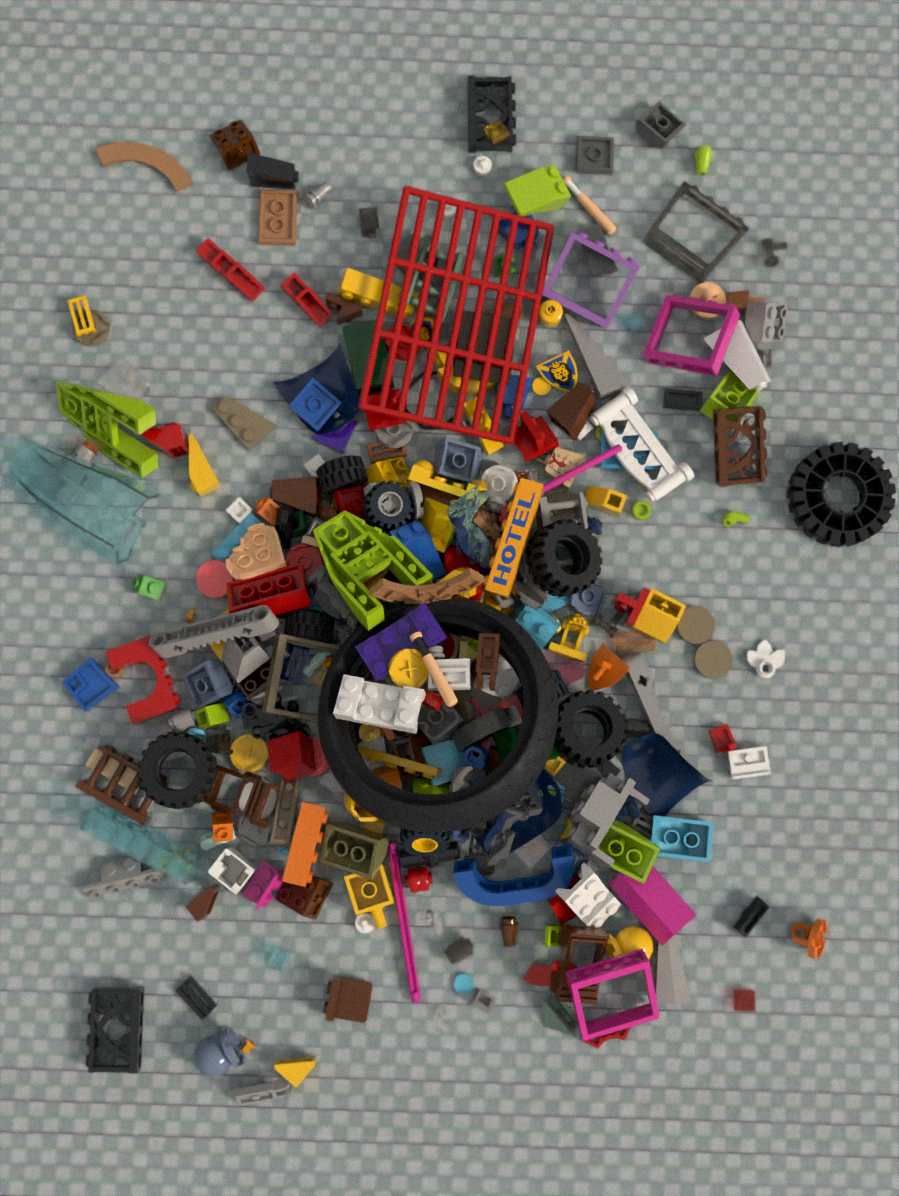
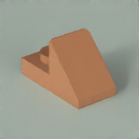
[726,290,765,316]

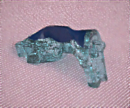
[446,486,494,568]

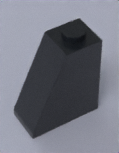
[246,153,299,189]

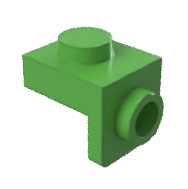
[132,575,165,601]

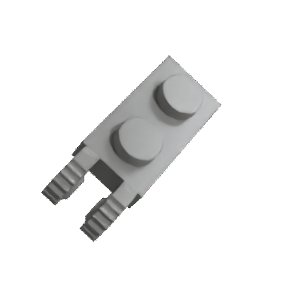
[234,1077,293,1106]

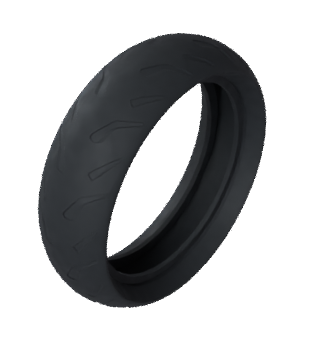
[318,596,559,833]

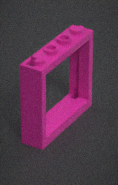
[643,295,740,376]
[566,949,660,1041]

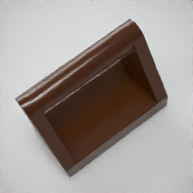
[185,884,220,922]

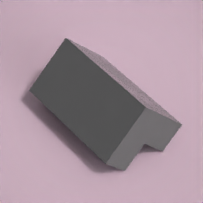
[581,223,619,277]

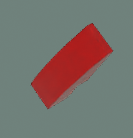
[280,272,333,327]

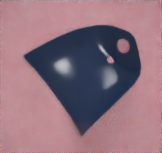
[273,343,360,435]
[622,733,713,817]
[467,769,562,854]

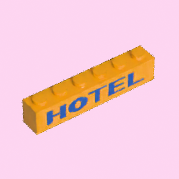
[483,478,544,599]

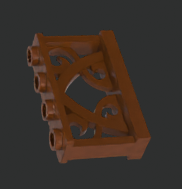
[713,405,768,487]

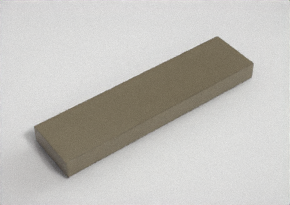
[270,775,301,847]

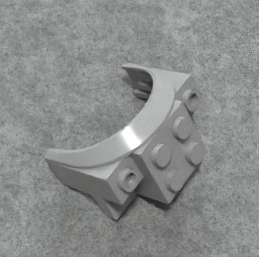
[566,773,650,869]

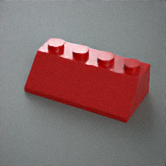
[226,562,312,618]

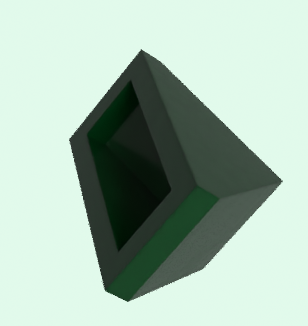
[291,510,309,538]

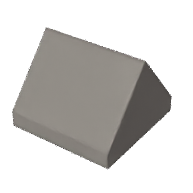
[470,989,496,1014]

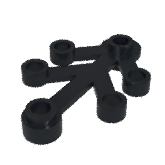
[241,692,311,740]

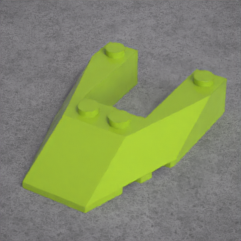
[56,381,158,478]
[313,511,433,631]

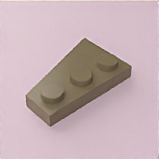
[212,396,278,450]

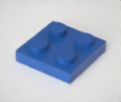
[288,378,342,432]

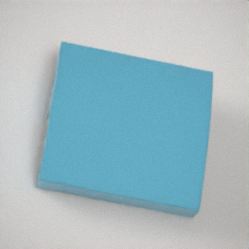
[421,739,465,786]

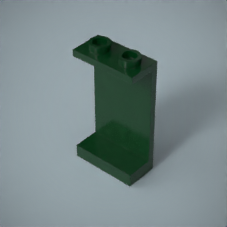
[342,319,394,396]

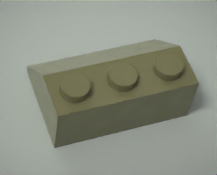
[320,820,389,879]

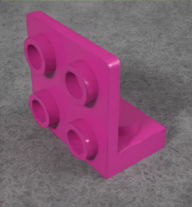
[242,860,284,910]

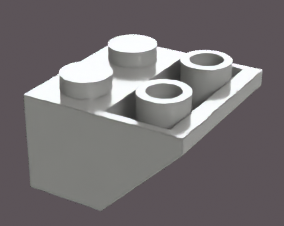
[744,302,787,342]
[221,636,270,683]

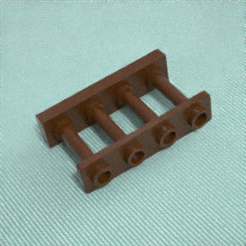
[75,744,170,825]

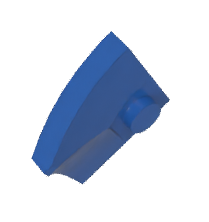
[62,657,120,712]

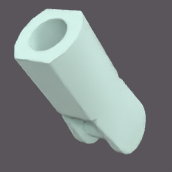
[200,828,236,850]

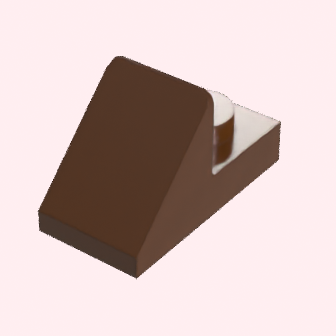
[325,292,363,325]

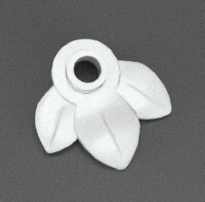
[747,640,785,678]

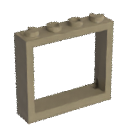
[261,634,341,723]

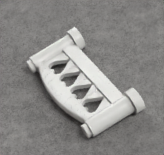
[590,386,694,502]

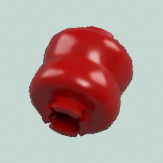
[404,867,433,893]

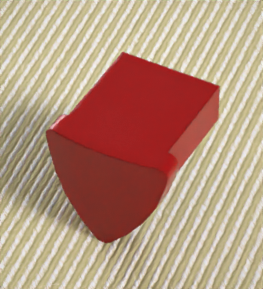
[709,724,737,753]

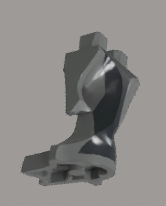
[306,563,362,631]

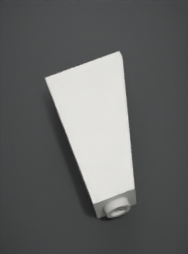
[704,320,771,391]

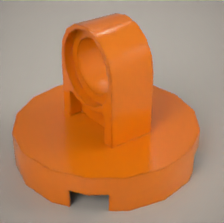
[791,918,828,959]

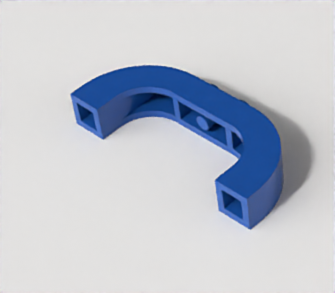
[453,844,574,906]

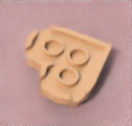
[226,523,287,580]

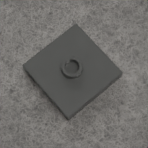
[576,136,614,175]

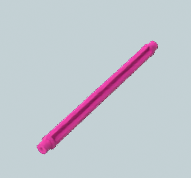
[387,842,421,1003]

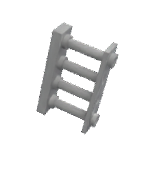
[536,492,588,567]

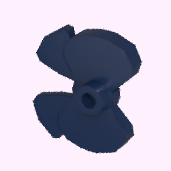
[615,796,640,821]

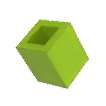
[195,703,230,730]

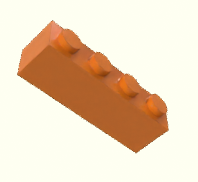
[282,802,328,887]

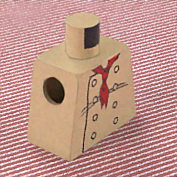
[537,447,585,491]

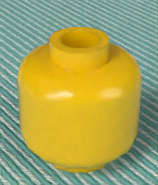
[538,300,563,327]

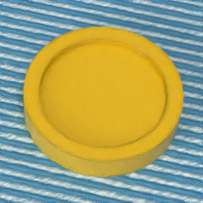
[532,377,551,396]

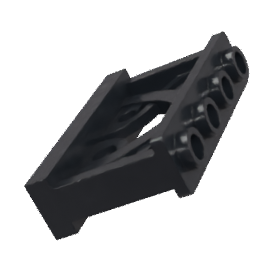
[467,75,516,153]
[86,987,144,1074]

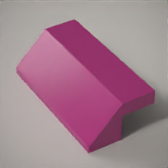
[609,866,696,946]

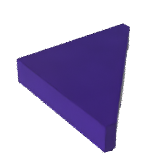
[311,421,358,454]

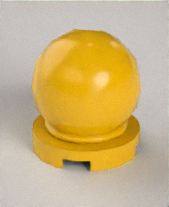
[606,926,653,961]

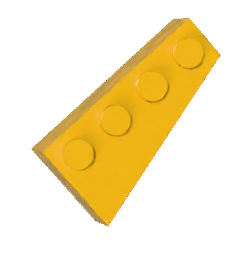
[336,267,418,319]

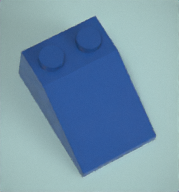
[388,519,446,581]

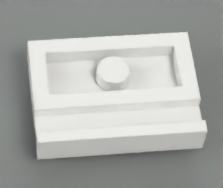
[428,658,471,691]
[727,746,771,779]

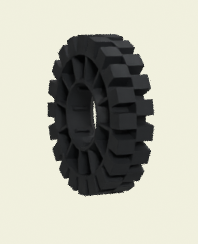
[787,442,896,547]

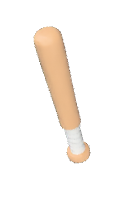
[563,176,616,235]

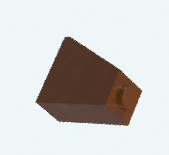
[546,382,596,441]
[270,476,322,519]

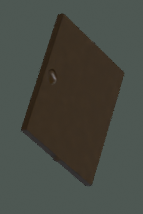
[453,310,515,385]

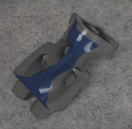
[472,794,543,866]

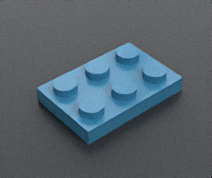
[600,431,658,471]

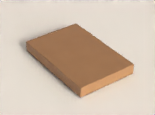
[258,190,298,246]

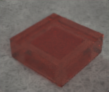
[734,989,755,1011]

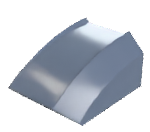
[433,437,482,483]
[181,658,234,710]

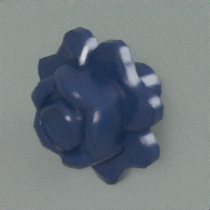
[587,516,603,536]

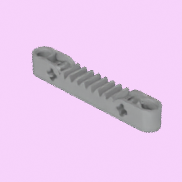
[149,605,279,659]
[622,651,690,763]

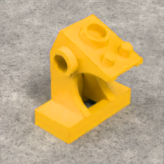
[547,613,590,663]

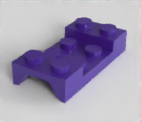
[355,603,447,683]

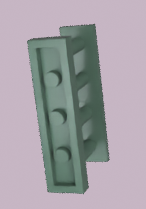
[397,235,466,323]

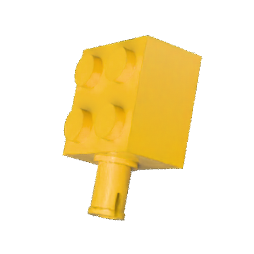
[344,863,395,929]

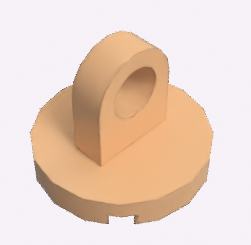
[689,282,726,320]

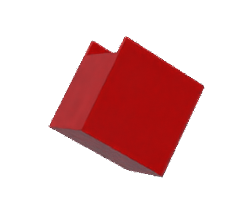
[267,730,316,782]

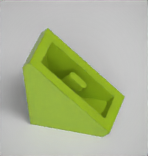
[542,923,562,947]

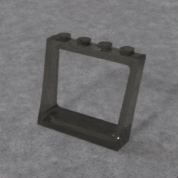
[642,181,749,284]

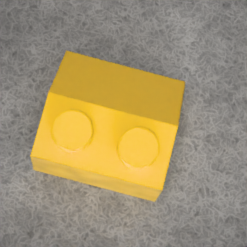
[419,497,462,553]

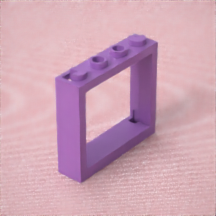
[542,230,640,329]

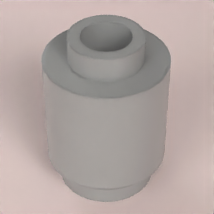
[168,708,197,732]

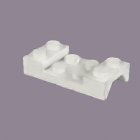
[333,674,426,734]
[555,863,621,928]

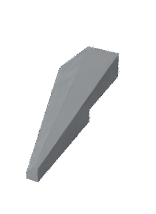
[564,314,632,399]
[654,935,691,1004]

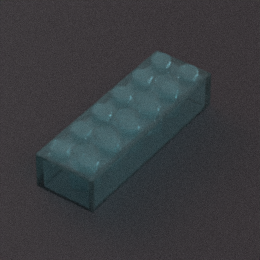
[80,805,205,885]

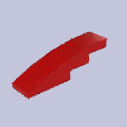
[195,238,265,302]

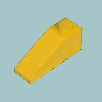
[188,433,221,497]

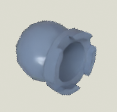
[193,1026,245,1078]

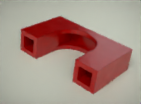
[105,635,181,726]

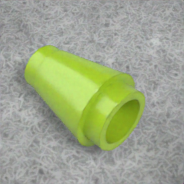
[694,146,713,175]

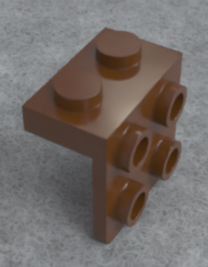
[323,976,373,1023]

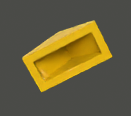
[274,1057,317,1088]

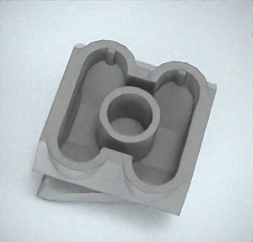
[417,691,464,745]

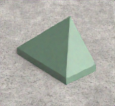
[542,992,577,1035]

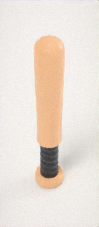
[410,631,458,707]

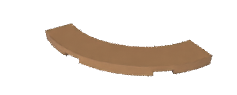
[95,142,193,192]
[369,568,485,604]

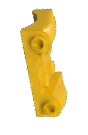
[409,460,489,504]

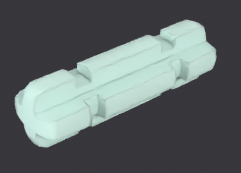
[302,651,332,677]

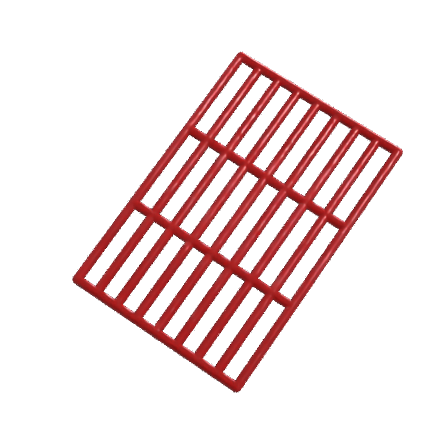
[358,186,555,445]

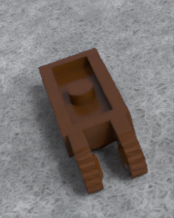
[476,633,500,691]

